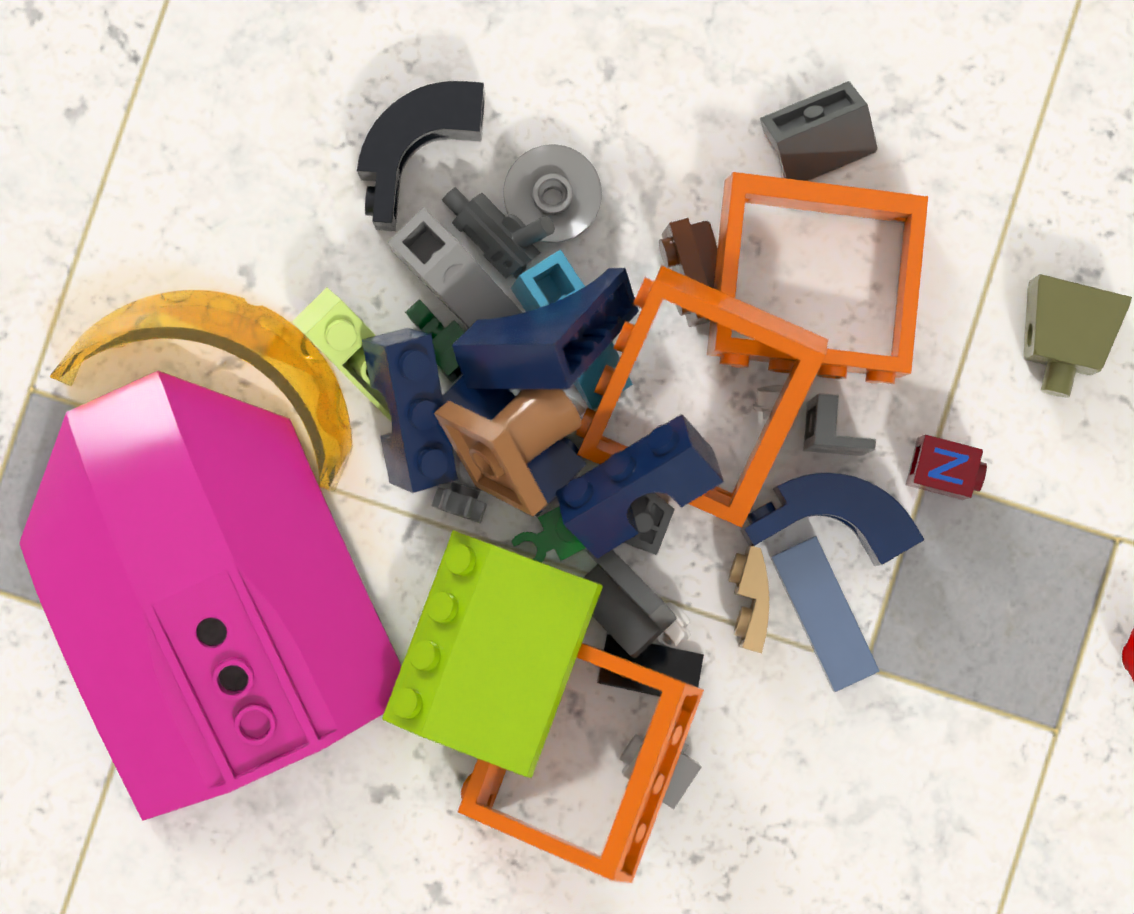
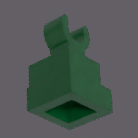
[405,299,465,383]

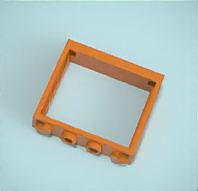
[707,172,928,384]
[575,265,828,528]
[458,642,704,883]

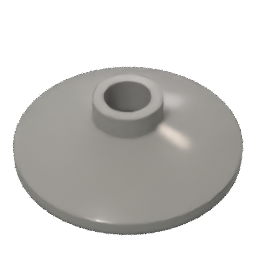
[503,144,602,243]

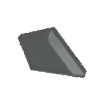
[624,493,675,555]

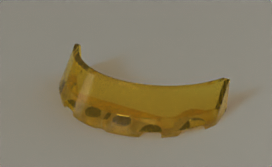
[50,290,353,493]

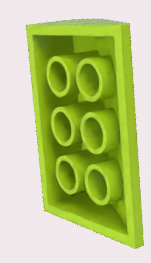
[382,530,603,778]

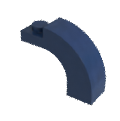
[740,473,924,566]

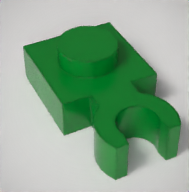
[511,506,586,563]

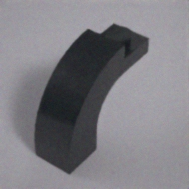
[357,81,486,231]

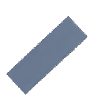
[770,536,880,692]

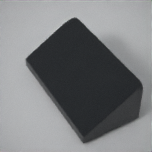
[597,634,704,697]

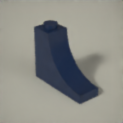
[452,268,639,389]

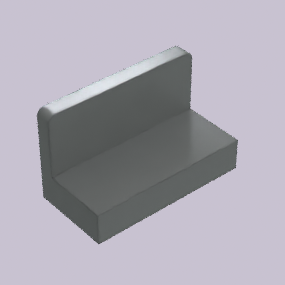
[760,81,878,181]
[803,393,876,456]
[583,549,677,658]

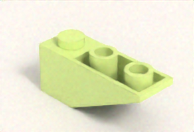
[292,287,392,422]

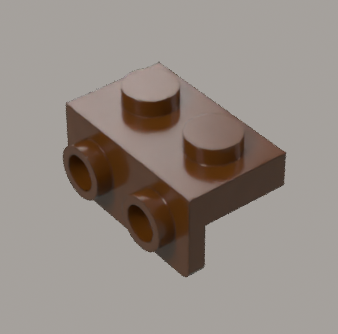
[659,218,718,328]

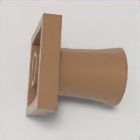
[434,389,581,517]

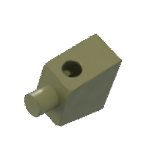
[1024,274,1132,397]

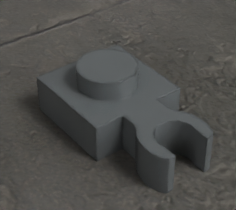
[432,482,487,524]

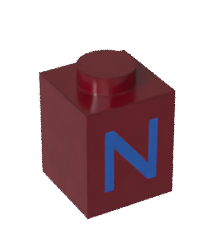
[906,434,987,500]

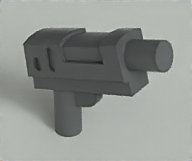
[442,187,555,279]

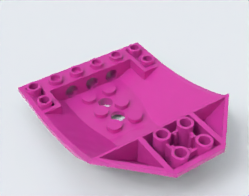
[19,370,402,821]

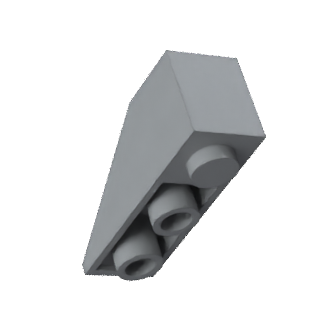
[388,207,523,329]

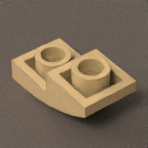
[728,546,769,653]

